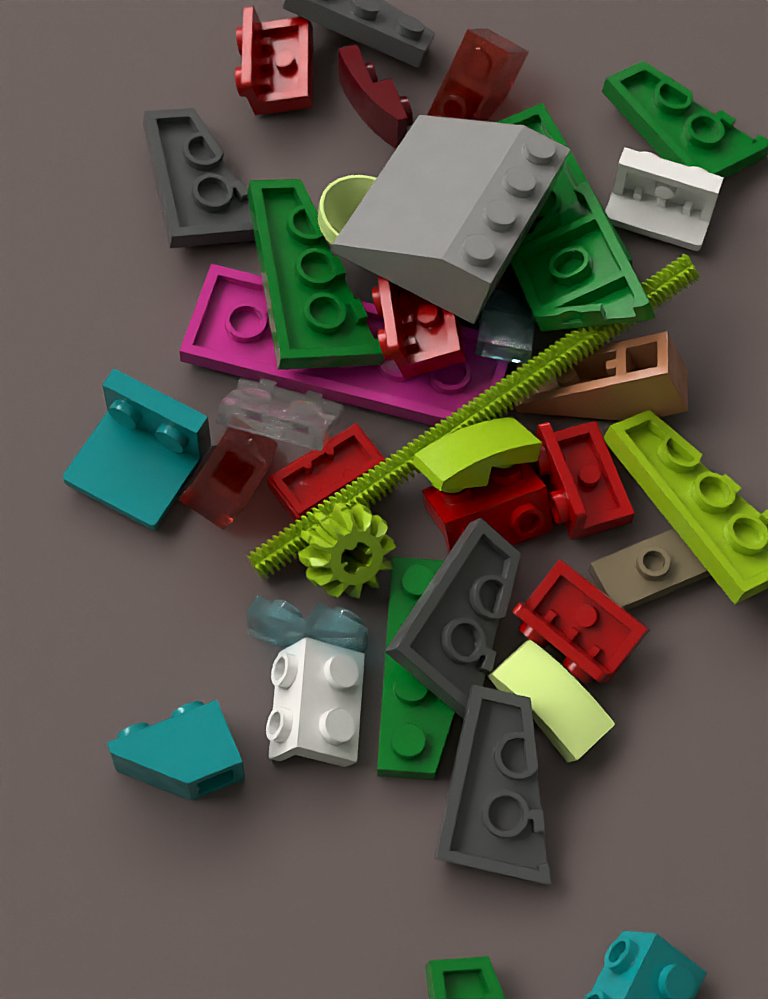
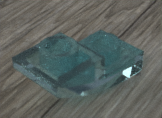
[475,288,535,364]
[246,595,368,654]

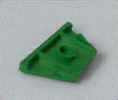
[510,181,656,331]

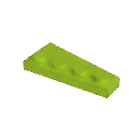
[603,409,768,605]

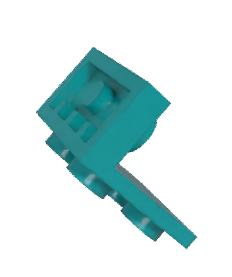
[63,368,212,530]

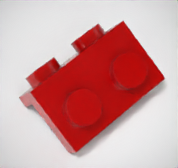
[235,6,313,116]
[372,275,466,379]
[531,420,635,540]
[421,463,553,554]
[512,559,650,684]

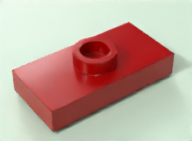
[267,423,386,523]

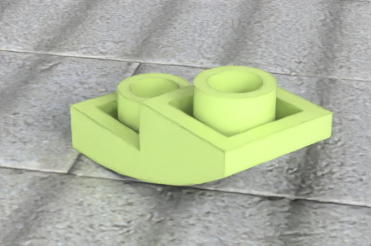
[488,640,615,763]

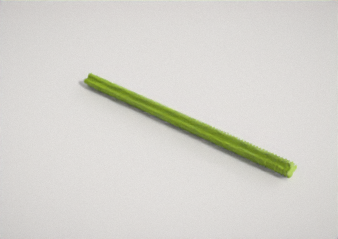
[246,254,700,581]

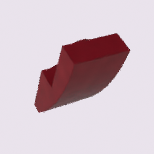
[338,44,413,149]

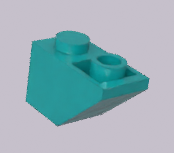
[107,700,245,801]

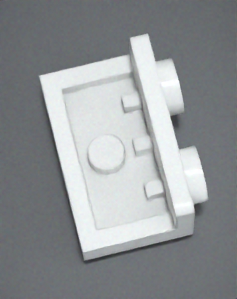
[605,147,724,251]
[266,637,365,767]

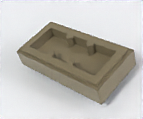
[588,528,711,611]

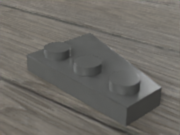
[283,0,436,68]
[143,108,255,248]
[385,518,521,719]
[434,685,551,885]

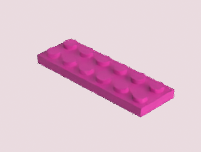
[179,264,515,426]

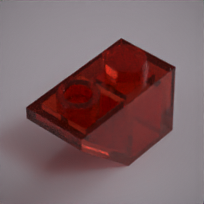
[427,28,529,122]
[178,414,278,530]

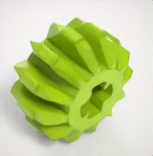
[297,502,396,599]

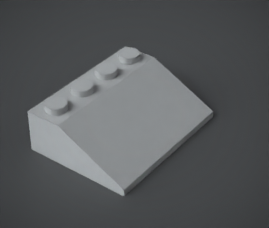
[330,115,570,324]

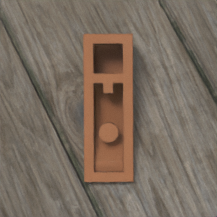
[514,331,688,421]

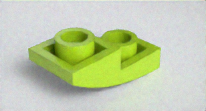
[412,416,542,493]

